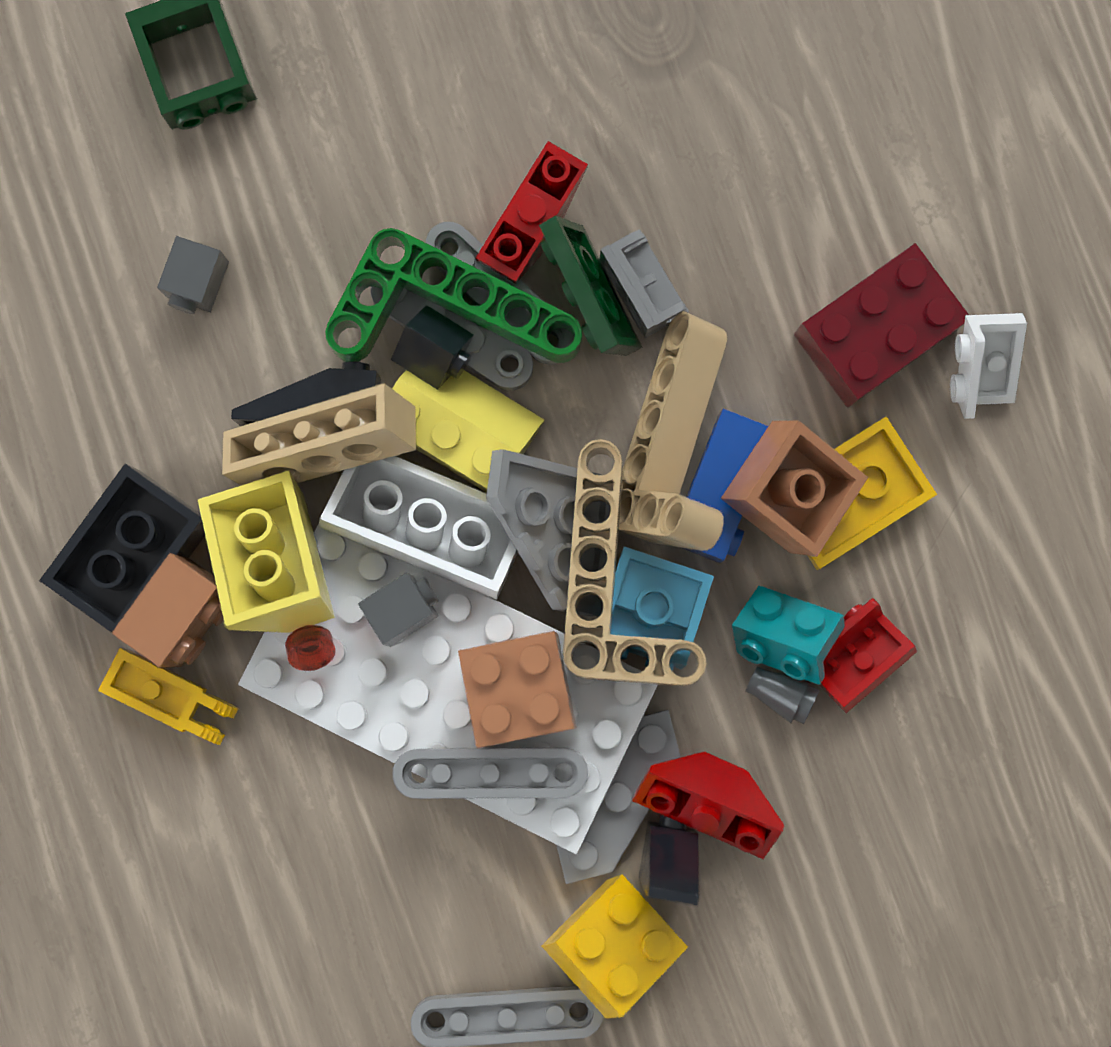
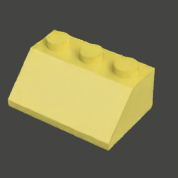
[392,370,545,493]
[198,470,335,633]

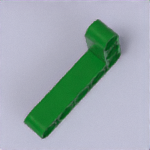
[325,228,582,363]

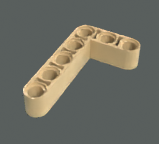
[609,311,727,551]
[563,439,706,686]

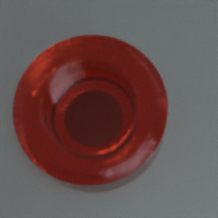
[285,625,336,671]

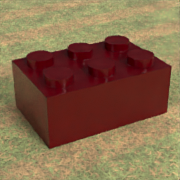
[794,243,969,408]

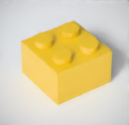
[541,874,688,1018]

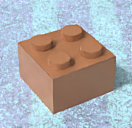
[721,420,868,557]
[112,553,224,667]
[458,631,577,748]

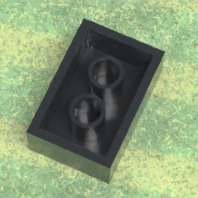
[39,463,205,633]

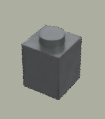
[157,236,229,314]
[358,572,439,647]

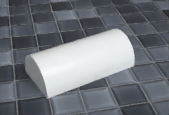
[319,456,518,599]

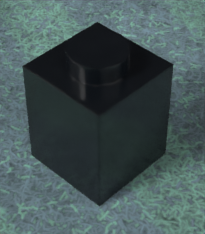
[391,305,474,390]

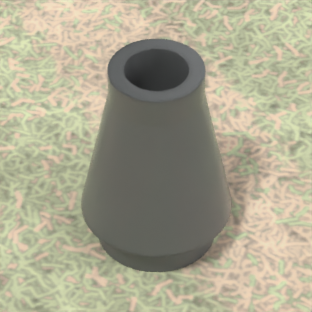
[745,666,820,724]

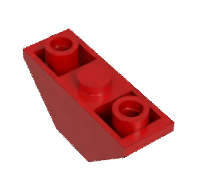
[475,141,588,284]
[632,751,784,859]

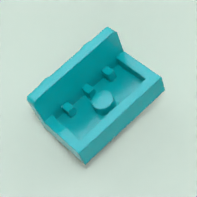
[732,585,845,684]

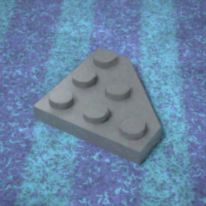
[486,449,610,617]
[556,710,680,884]

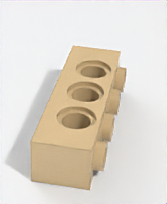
[222,383,416,485]

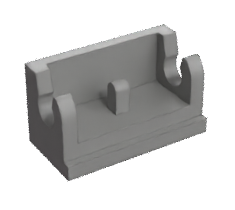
[599,230,689,338]

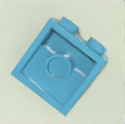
[601,546,714,671]

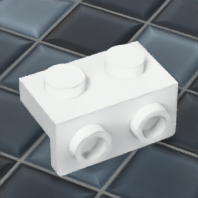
[950,313,1027,419]

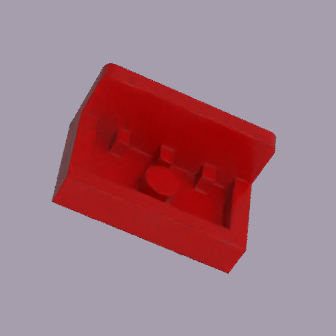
[818,598,917,713]

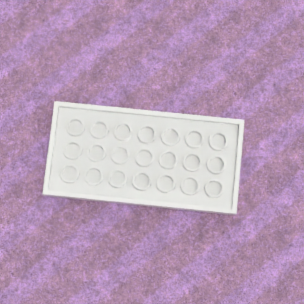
[238,523,658,855]

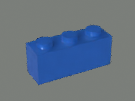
[679,409,768,563]

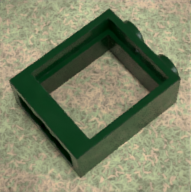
[125,0,257,130]

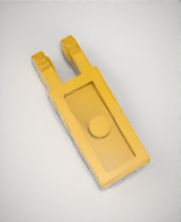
[98,648,238,745]

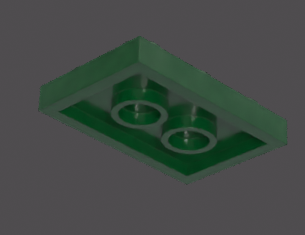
[539,216,643,356]

